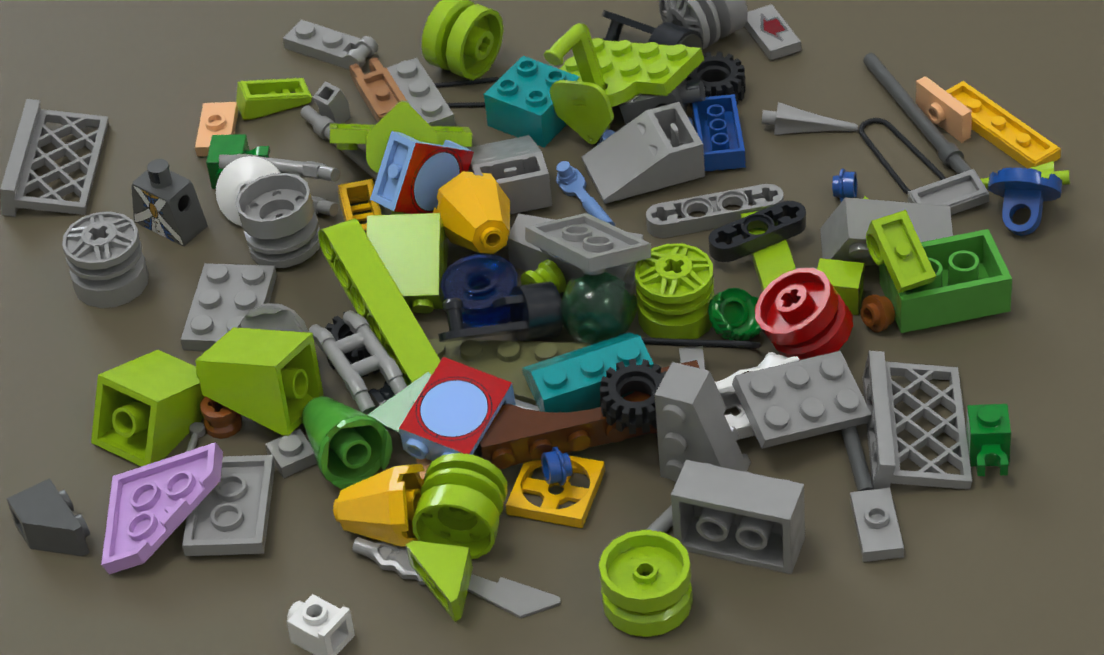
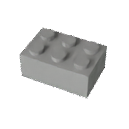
[671,460,805,574]

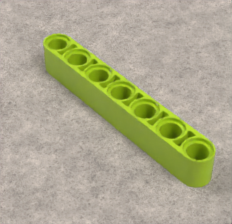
[318,218,440,386]

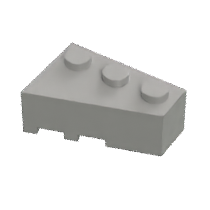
[820,197,953,266]
[655,362,751,482]

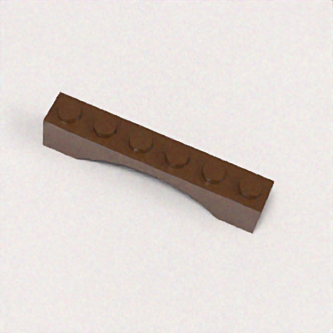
[476,360,700,469]

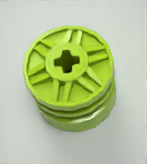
[635,243,715,339]
[412,453,507,559]

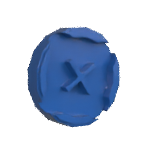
[988,167,1062,236]

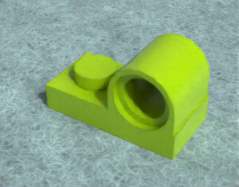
[866,210,936,294]

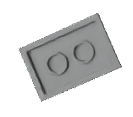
[525,213,651,275]
[180,263,277,351]
[732,351,872,449]
[182,455,275,556]

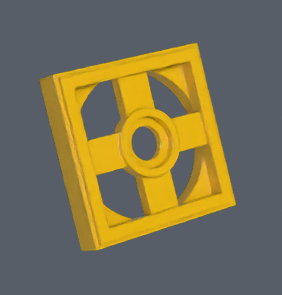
[506,455,605,529]

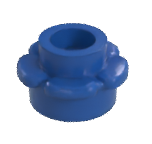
[832,169,858,202]
[541,447,572,486]

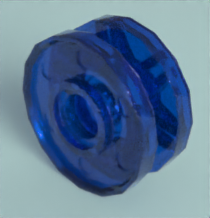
[441,254,519,329]

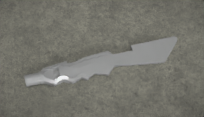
[352,537,561,619]

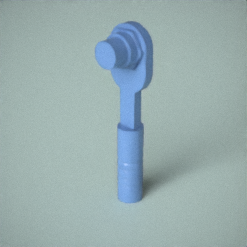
[556,161,615,226]

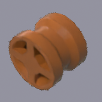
[200,396,242,439]

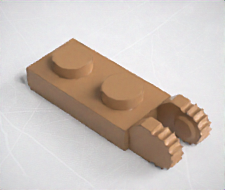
[349,57,408,122]

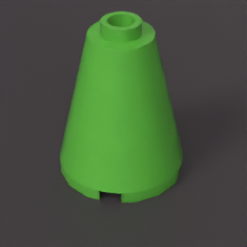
[302,396,393,489]

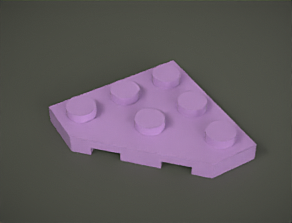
[101,442,223,575]

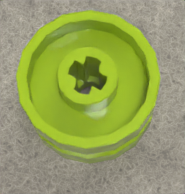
[421,0,504,80]
[599,530,693,637]

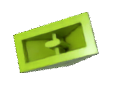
[406,540,473,622]

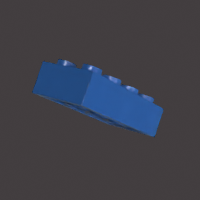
[692,94,746,171]

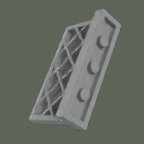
[0,99,108,217]
[862,351,972,489]

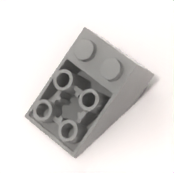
[581,102,705,204]
[468,135,552,214]

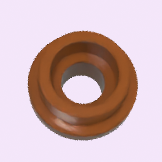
[861,294,895,332]

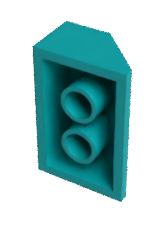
[522,332,654,412]

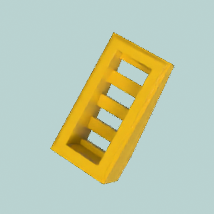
[338,179,382,230]

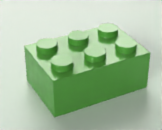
[879,229,1012,333]

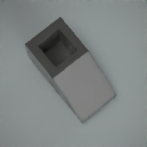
[7,478,90,556]

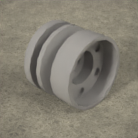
[659,0,748,49]
[236,173,320,268]
[62,211,149,308]

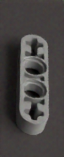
[646,184,784,238]

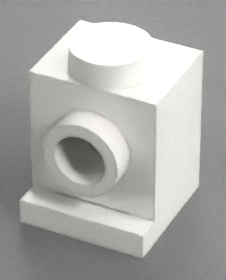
[287,594,355,655]

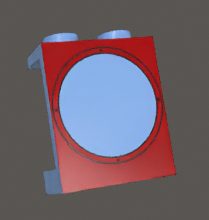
[370,131,474,214]
[399,357,516,461]

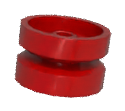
[755,268,853,360]

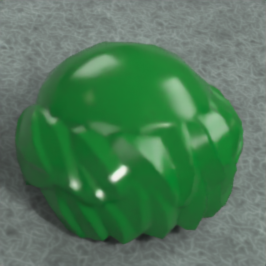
[708,288,763,341]

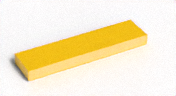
[946,81,1061,168]

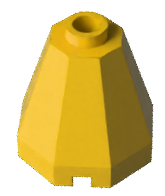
[433,171,510,254]
[333,464,425,547]

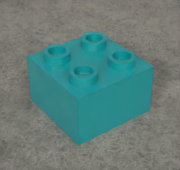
[484,56,580,147]

